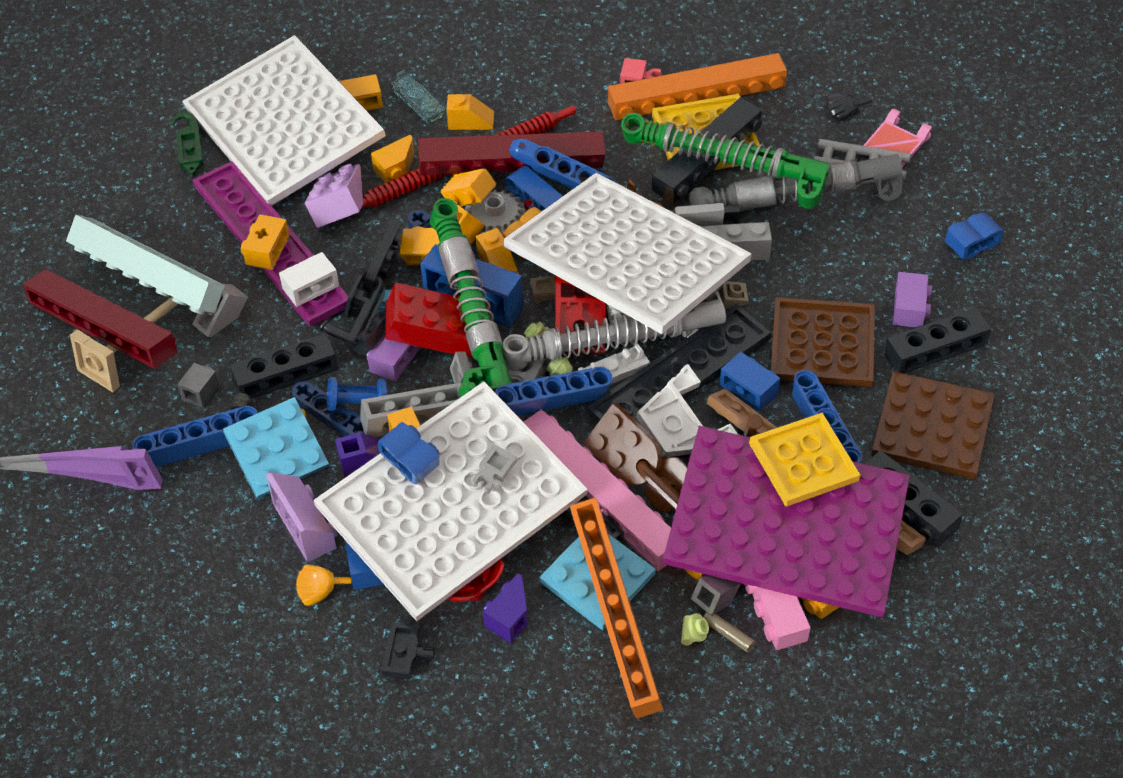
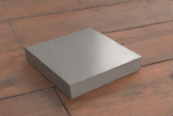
[675,203,724,226]

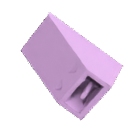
[305,164,363,228]

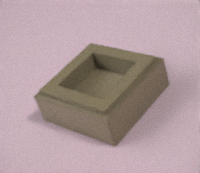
[530,275,555,302]

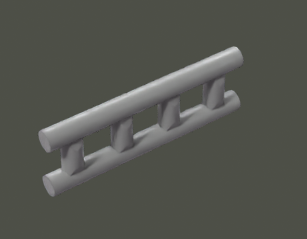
[814,139,911,180]

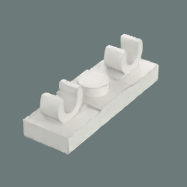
[578,343,650,384]

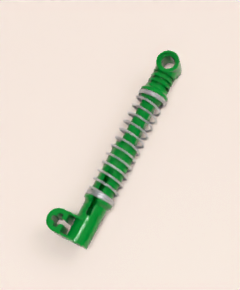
[621,113,830,209]

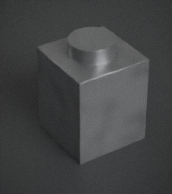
[177,363,220,408]
[691,575,740,616]

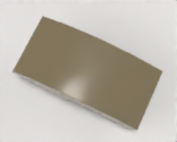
[702,281,749,309]

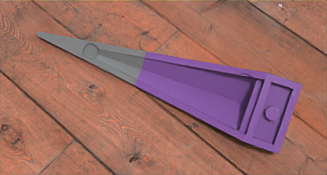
[0,446,163,490]

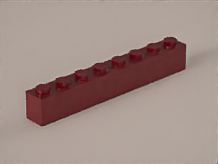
[418,132,606,175]
[23,269,178,369]

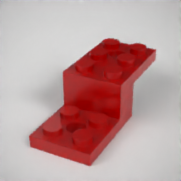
[554,275,606,354]

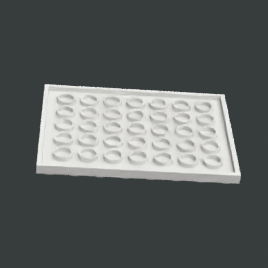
[182,35,386,206]
[504,173,752,334]
[314,382,588,621]

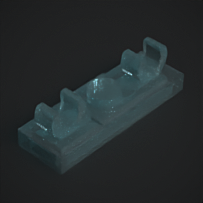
[390,70,447,124]

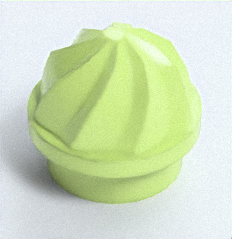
[546,356,572,376]

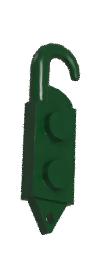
[171,112,204,177]

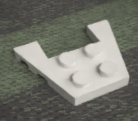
[636,364,738,458]

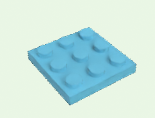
[223,397,329,499]
[539,535,656,630]

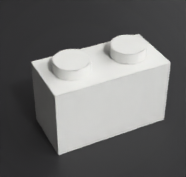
[279,252,339,307]

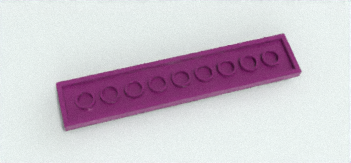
[192,161,349,327]

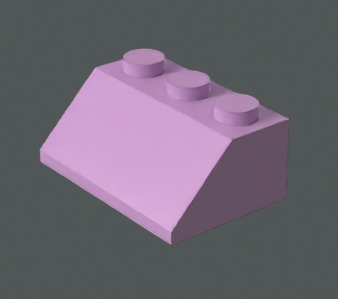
[266,472,338,562]

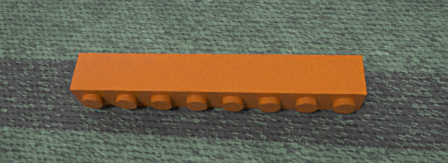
[608,53,787,120]
[570,497,663,719]

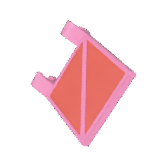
[863,109,932,167]

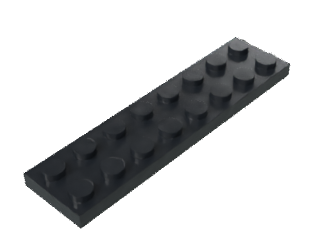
[587,304,771,426]

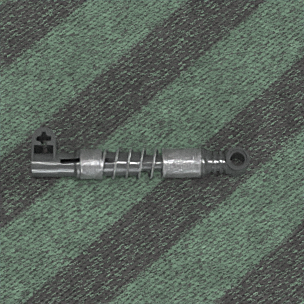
[688,154,902,212]

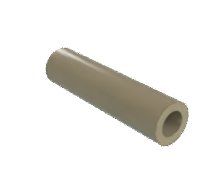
[703,612,755,653]

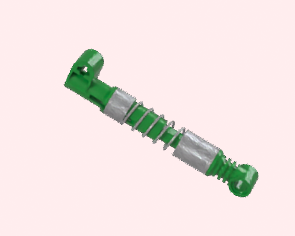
[430,198,512,397]

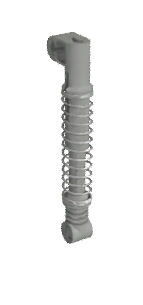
[503,289,726,370]

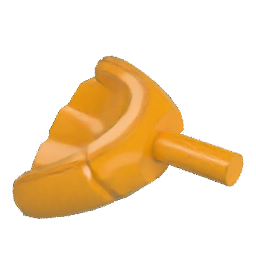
[296,564,351,606]

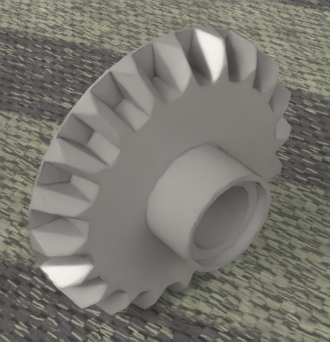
[465,189,525,234]

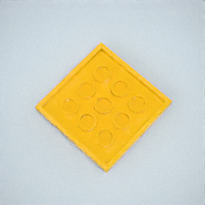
[652,94,760,170]

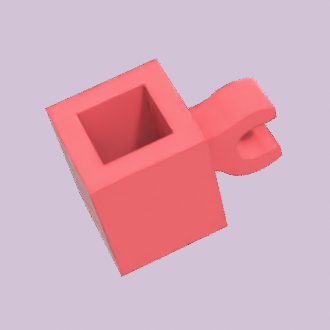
[620,58,661,84]

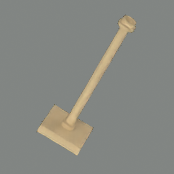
[70,297,178,393]

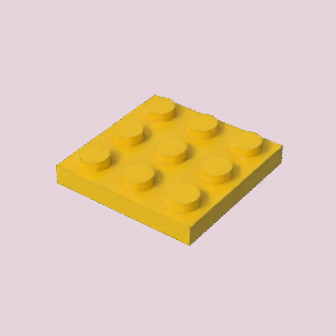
[749,413,860,507]

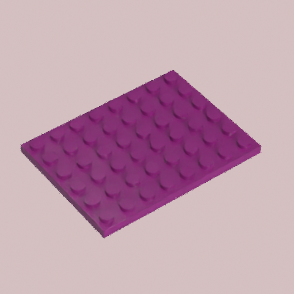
[662,426,910,618]

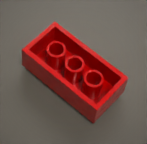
[385,283,491,358]

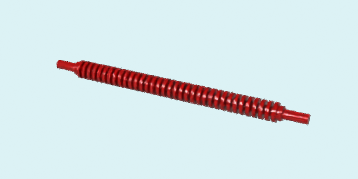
[361,105,576,209]

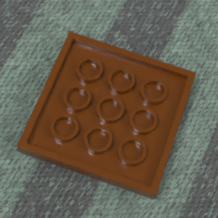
[771,297,875,387]
[871,371,994,480]

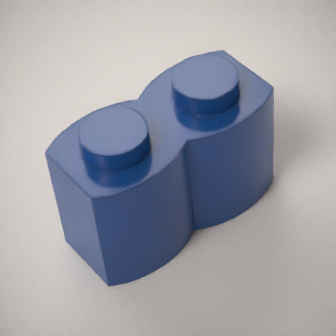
[945,212,1004,260]
[378,422,440,485]

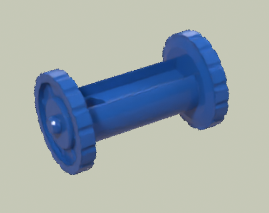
[326,377,387,411]

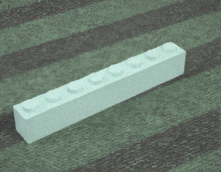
[66,215,225,315]

